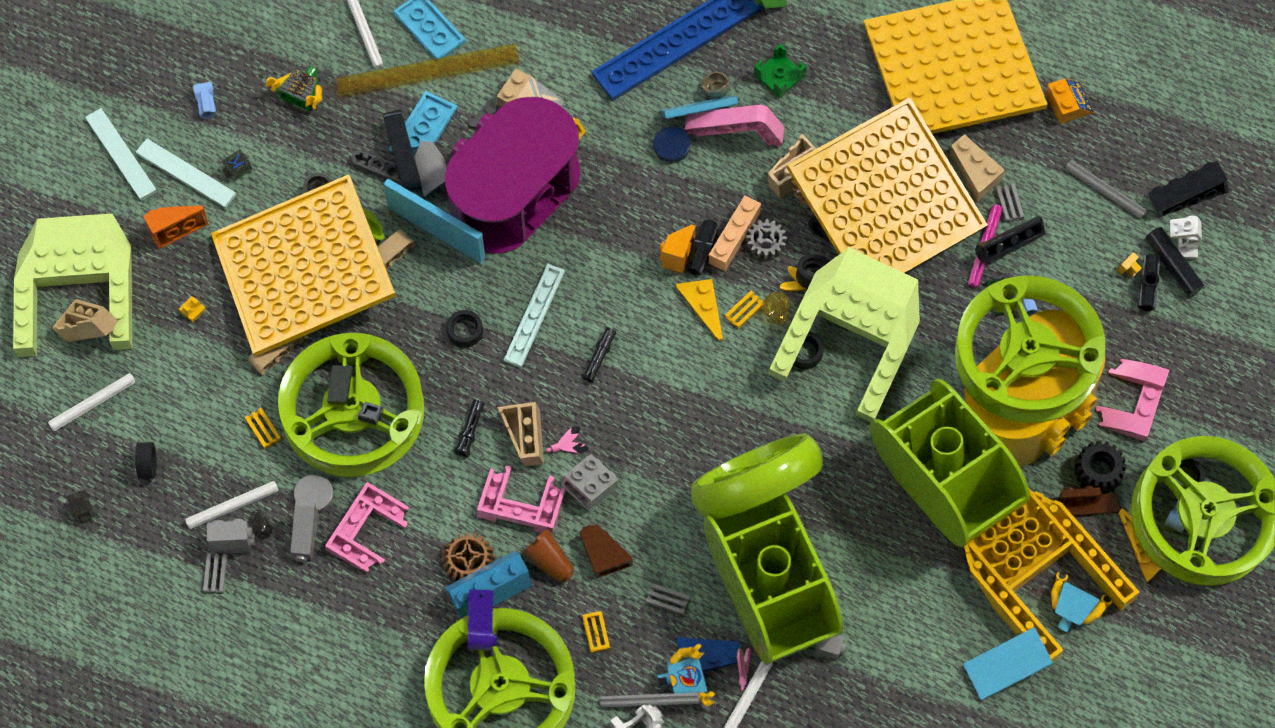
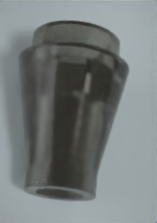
[251,509,273,539]

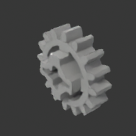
[746,219,787,259]

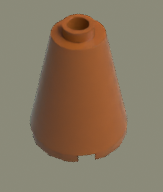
[520,529,574,583]

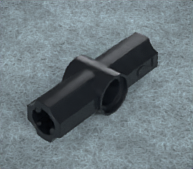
[686,219,719,276]
[1138,253,1161,312]

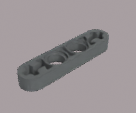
[351,150,402,186]

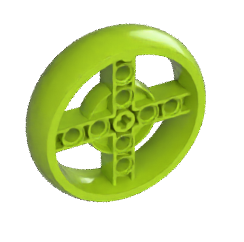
[690,434,823,519]

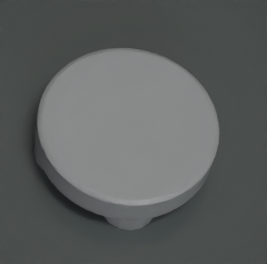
[294,474,334,512]

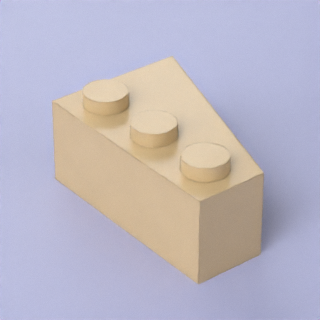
[768,134,816,198]
[950,134,1005,202]
[52,299,118,342]
[498,402,544,467]

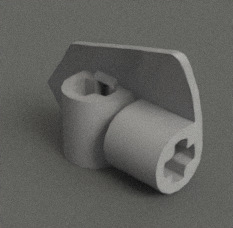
[414,141,447,197]

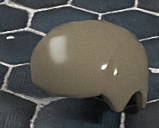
[701,72,730,99]

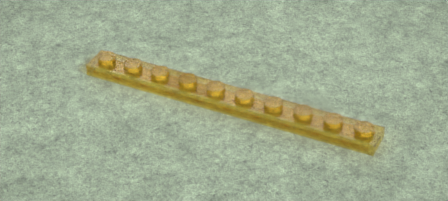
[336,43,520,97]

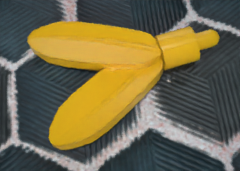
[780,266,806,292]

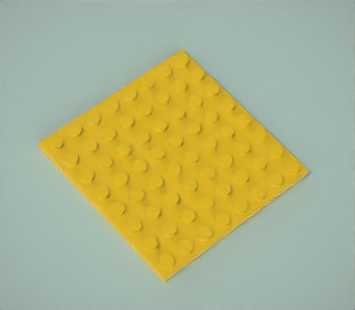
[863,0,1047,134]
[786,98,987,273]
[211,174,396,357]

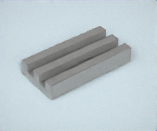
[996,184,1024,222]
[203,553,227,593]
[646,583,690,615]

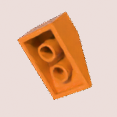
[143,205,209,249]

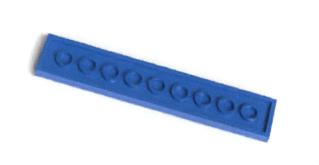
[591,0,762,101]

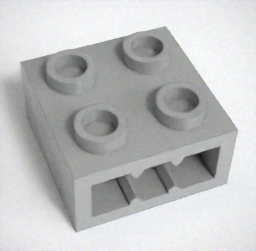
[561,454,619,511]
[207,519,255,554]

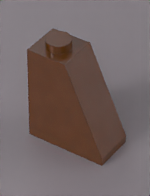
[579,525,633,579]

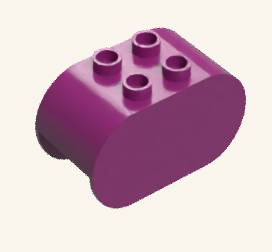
[445,97,581,254]

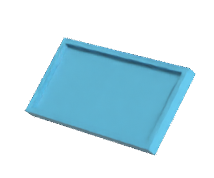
[384,179,485,263]

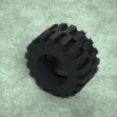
[1074,441,1126,494]

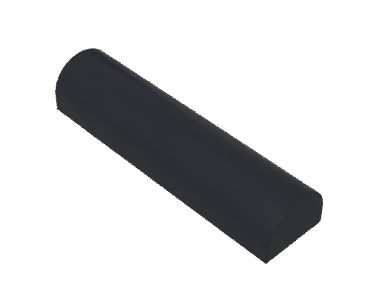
[975,216,1046,263]
[1145,227,1205,298]

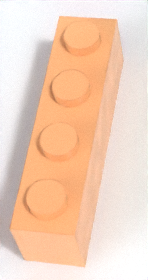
[708,196,761,272]

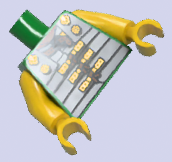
[265,66,323,112]

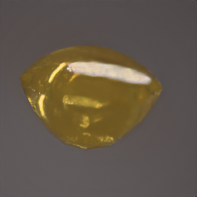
[762,292,790,326]

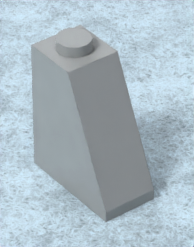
[290,501,319,563]

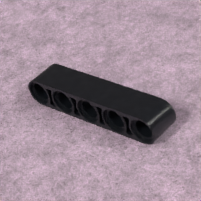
[382,109,422,191]

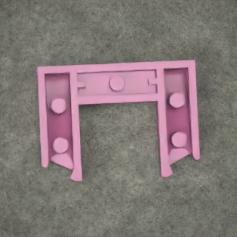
[1096,359,1169,442]
[477,466,565,535]
[325,482,409,572]

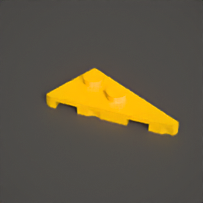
[676,279,723,341]
[1119,508,1161,582]

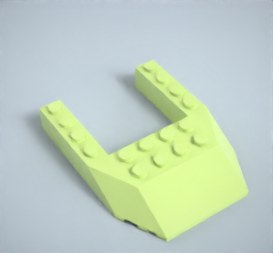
[13,213,132,357]
[767,247,920,422]

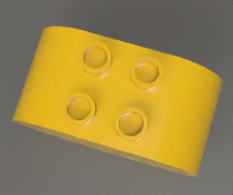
[964,310,1105,467]

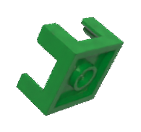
[754,43,806,99]

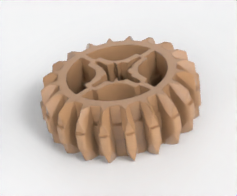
[441,532,495,581]

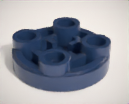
[653,127,690,162]

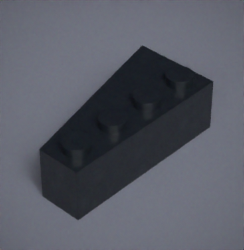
[1149,161,1229,218]

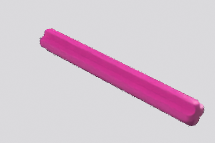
[968,204,1003,288]

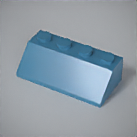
[445,551,532,619]

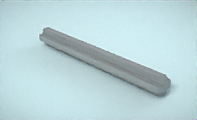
[1065,161,1147,219]
[600,693,699,707]

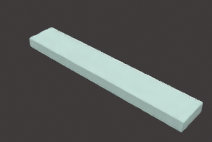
[85,108,157,201]
[136,139,236,209]
[504,264,565,368]

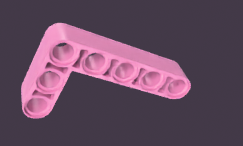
[684,105,785,147]

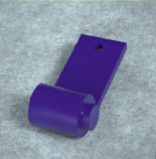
[468,589,497,650]

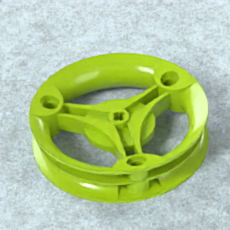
[955,276,1105,423]
[278,333,424,477]
[1131,436,1275,586]
[424,608,575,728]

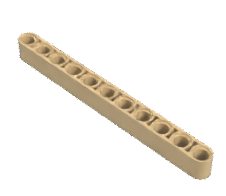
[248,229,415,375]

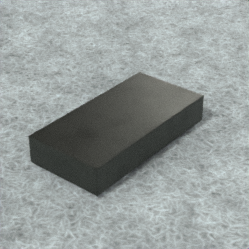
[327,365,352,404]

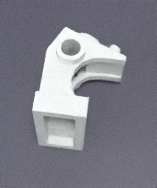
[1170,216,1202,260]
[610,705,664,728]

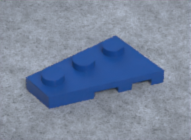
[676,637,741,672]

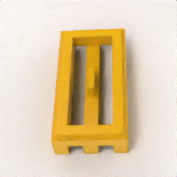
[725,291,765,329]
[245,408,281,449]
[582,611,610,654]

